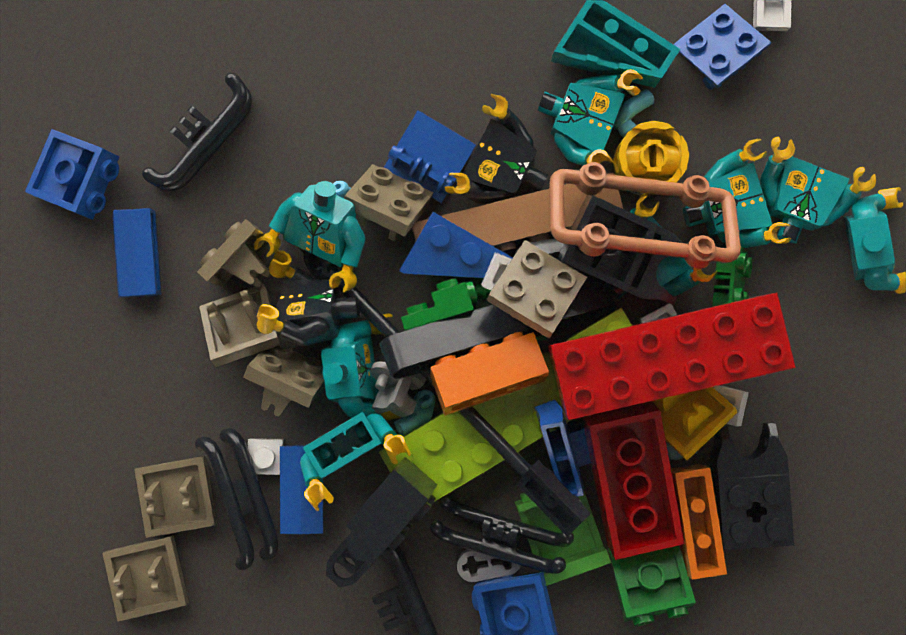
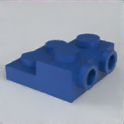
[25,129,119,220]
[472,572,558,635]

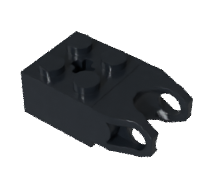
[557,195,682,305]
[709,422,795,550]
[326,457,438,588]

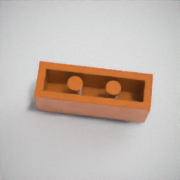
[430,332,549,416]
[671,464,727,580]

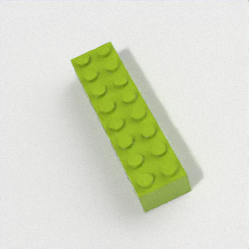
[379,308,632,502]

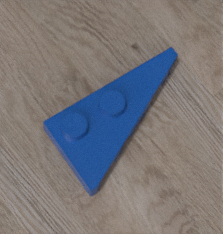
[399,212,513,278]

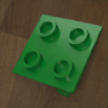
[712,247,752,307]

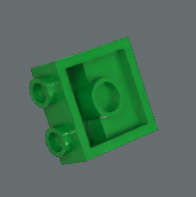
[401,278,478,331]
[608,545,696,627]

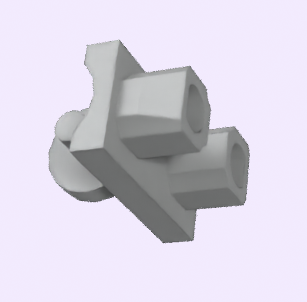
[370,361,426,417]

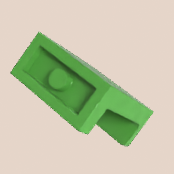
[515,485,611,586]

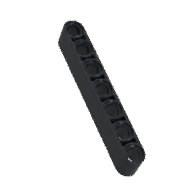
[379,276,616,379]

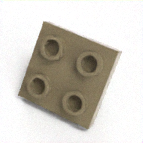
[344,164,434,242]
[197,219,271,288]
[487,240,587,339]
[199,284,280,367]
[243,345,325,416]
[134,455,217,538]
[102,535,189,622]

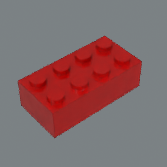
[582,401,684,560]

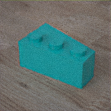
[551,0,680,88]

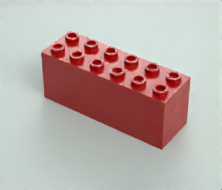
[548,292,796,420]

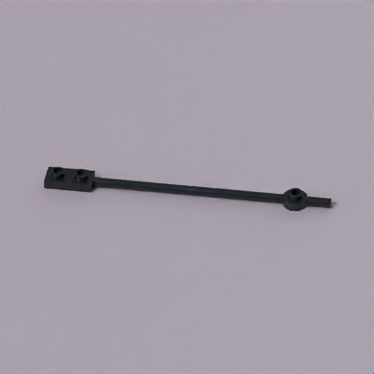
[298,247,591,537]

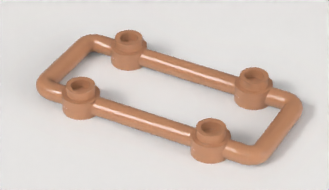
[549,162,741,269]

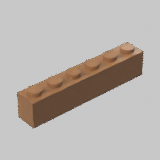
[412,172,623,252]

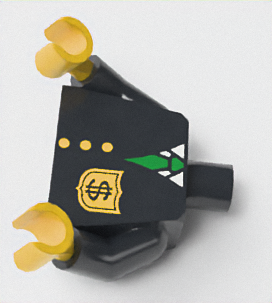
[445,94,548,204]
[256,250,360,349]

